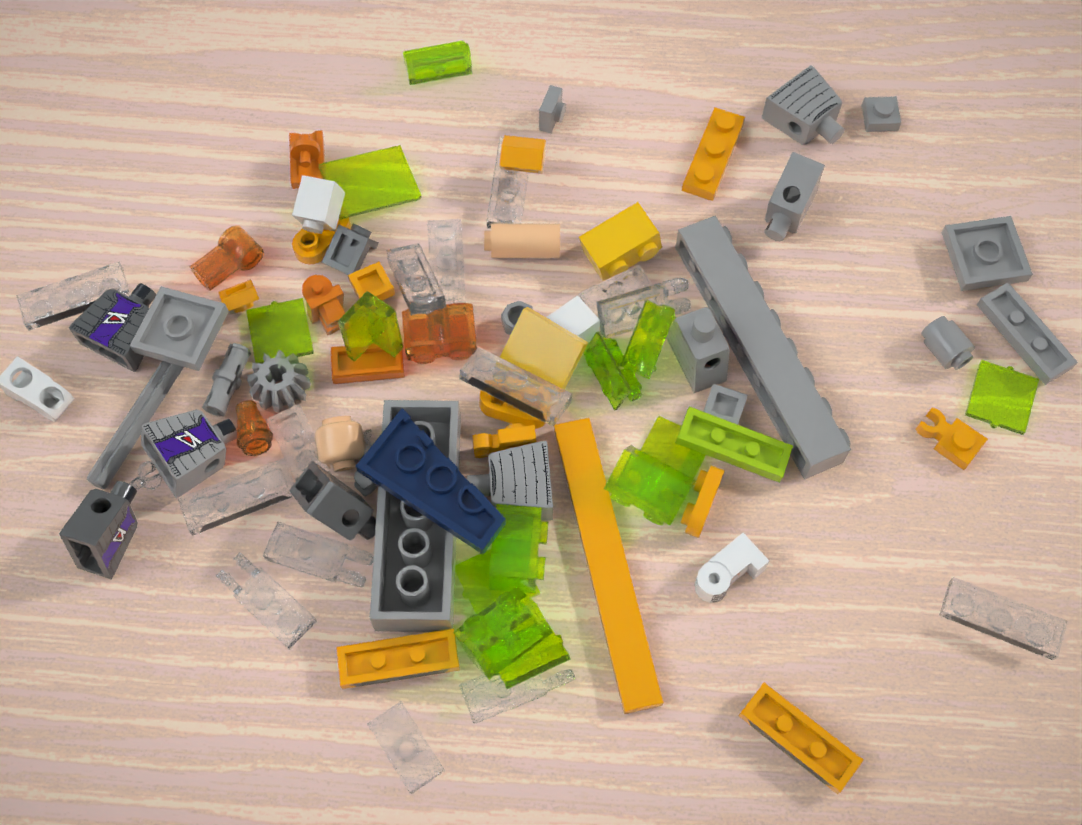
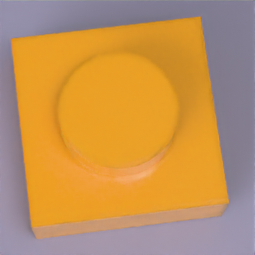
[348,261,395,309]
[218,279,259,313]

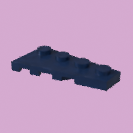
[356,408,506,555]

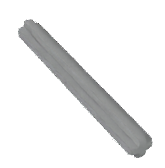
[87,361,184,489]

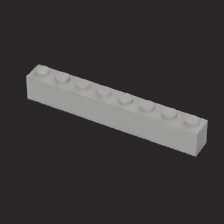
[675,215,851,480]

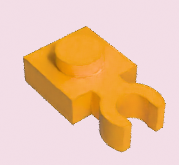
[915,407,988,470]
[472,423,536,458]

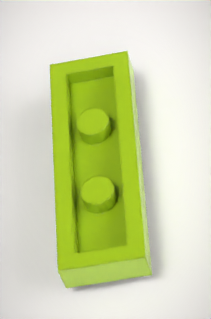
[675,406,793,482]

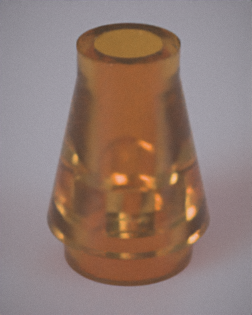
[235,400,273,456]

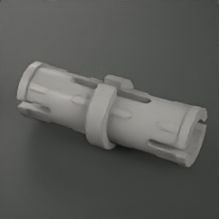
[202,343,251,417]

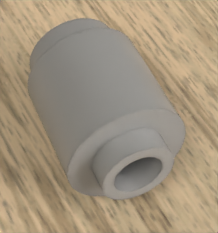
[921,316,975,370]

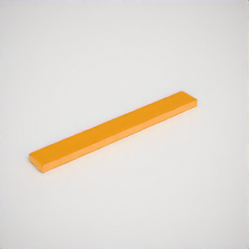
[554,418,664,714]

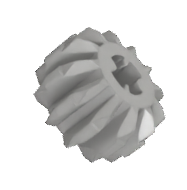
[247,350,311,414]

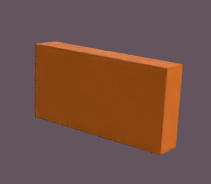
[330,341,405,384]

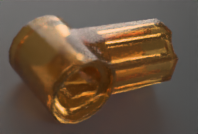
[190,225,264,291]

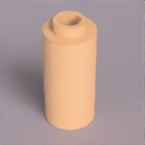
[484,224,560,258]

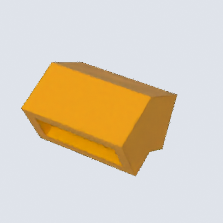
[499,135,546,174]

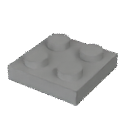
[942,216,1033,291]
[130,286,229,371]

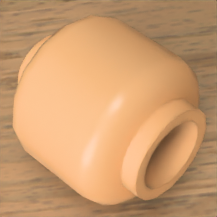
[315,416,366,472]

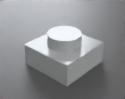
[539,85,566,134]
[862,97,901,132]
[703,384,748,425]

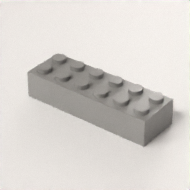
[370,400,461,632]

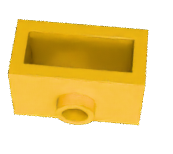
[579,202,662,283]

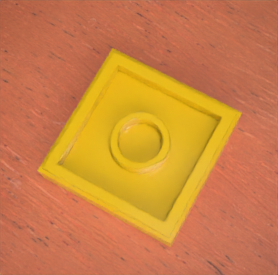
[494,307,589,406]

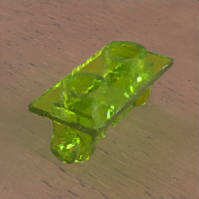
[620,300,676,379]
[583,332,642,410]

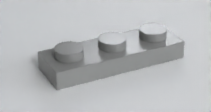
[977,282,1078,385]

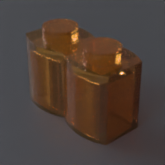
[402,303,478,364]

